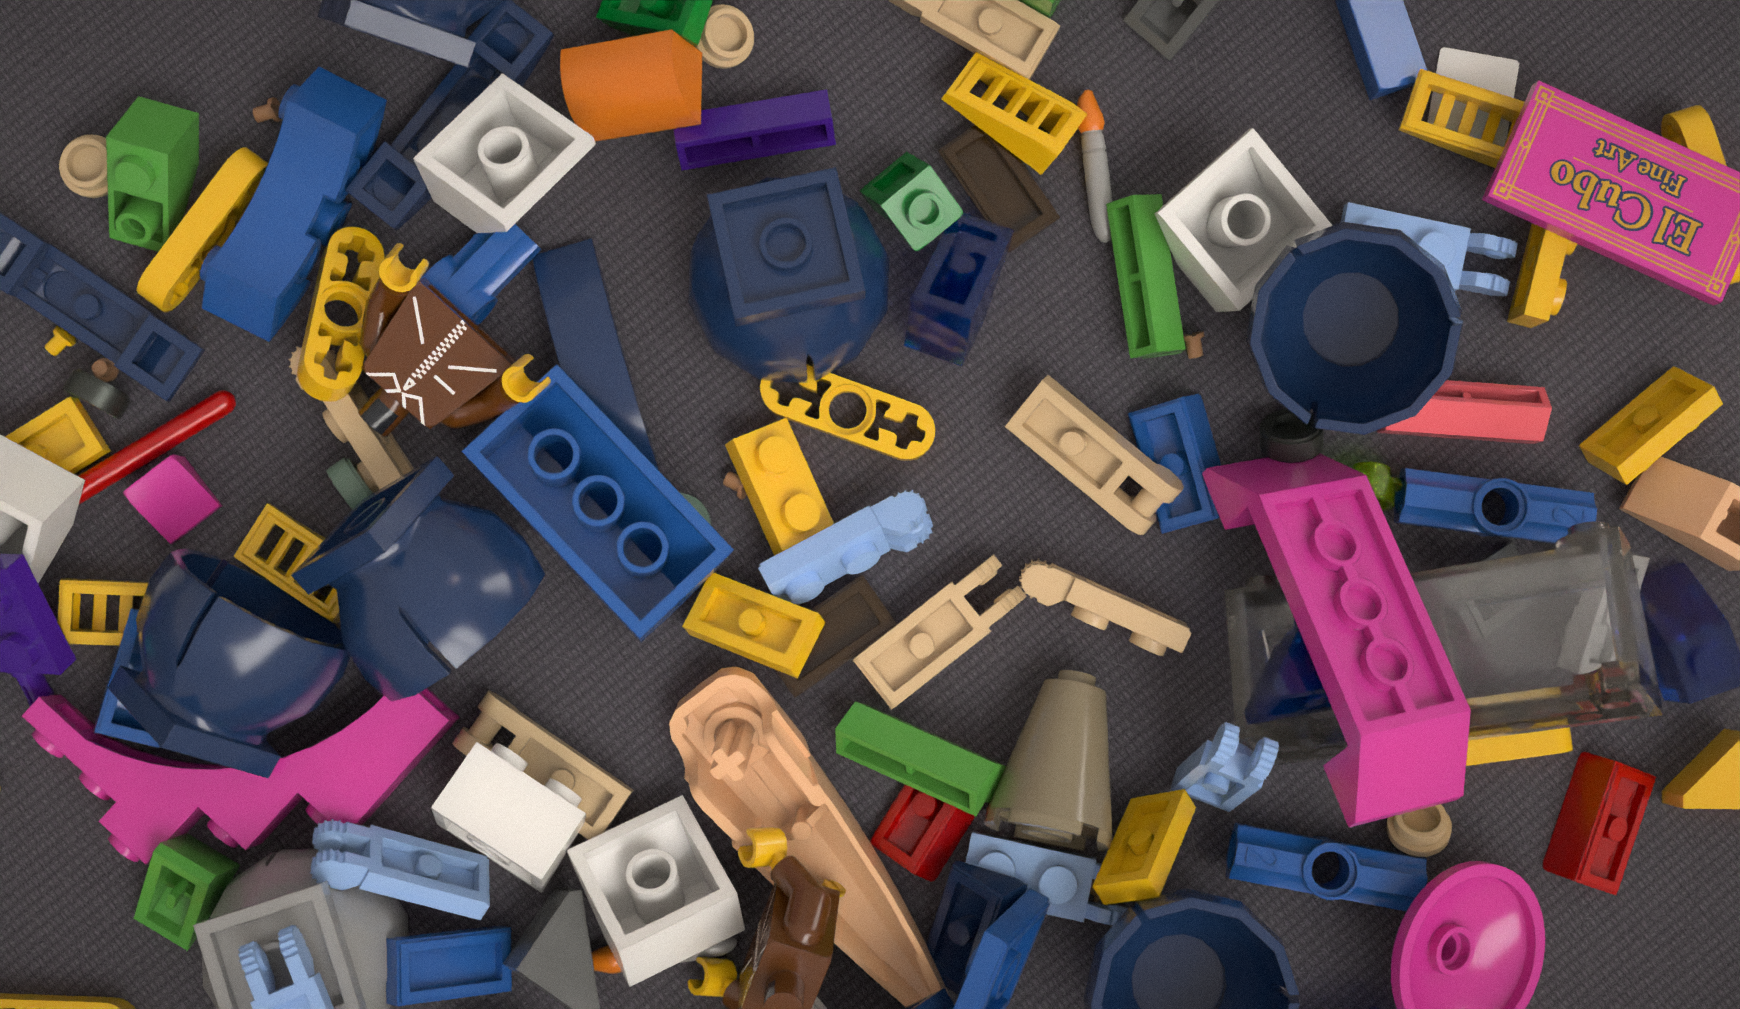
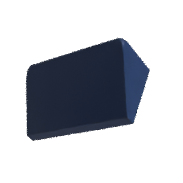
[926,861,1028,995]

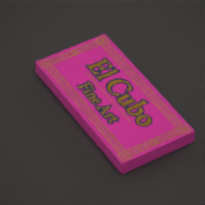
[1482,81,1740,306]

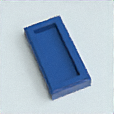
[386,925,512,1006]

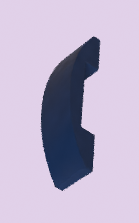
[345,0,554,231]
[0,211,205,402]
[532,238,660,472]

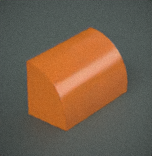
[560,30,703,142]

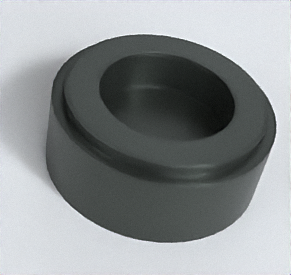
[62,368,131,420]
[1260,409,1324,463]

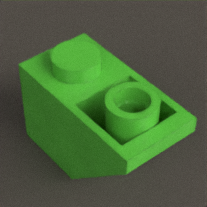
[106,96,199,252]

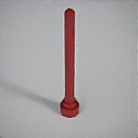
[78,390,236,505]

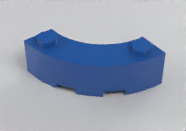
[200,67,387,342]

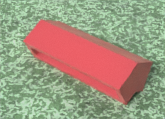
[1377,380,1552,444]

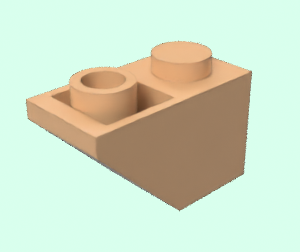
[1619,457,1740,571]

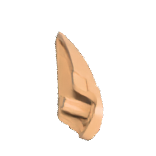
[669,667,950,1007]

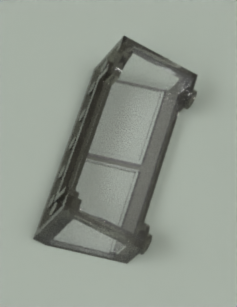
[1224,521,1663,766]

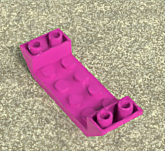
[1202,453,1471,827]

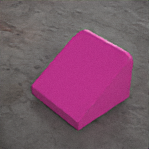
[123,454,222,544]

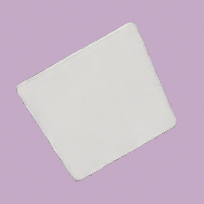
[1427,47,1519,147]

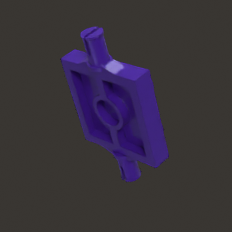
[0,554,76,706]

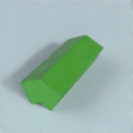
[1106,194,1186,359]
[835,701,1006,816]

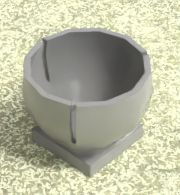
[193,848,409,1009]

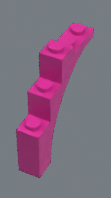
[22,688,460,864]

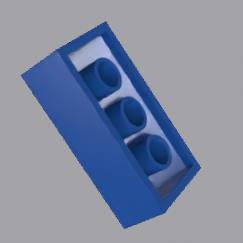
[462,364,734,643]

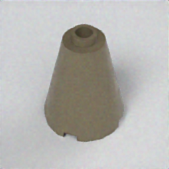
[984,670,1112,851]

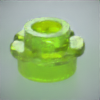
[1352,462,1403,511]

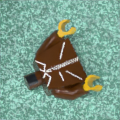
[358,243,551,437]
[688,827,840,1009]

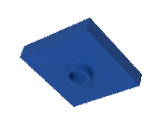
[953,888,1050,1009]

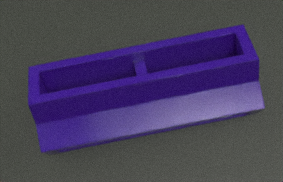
[674,89,836,171]

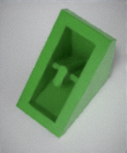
[134,833,240,951]

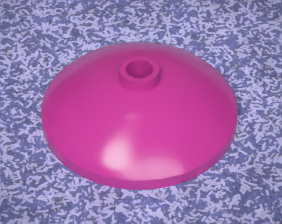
[1391,861,1545,1009]

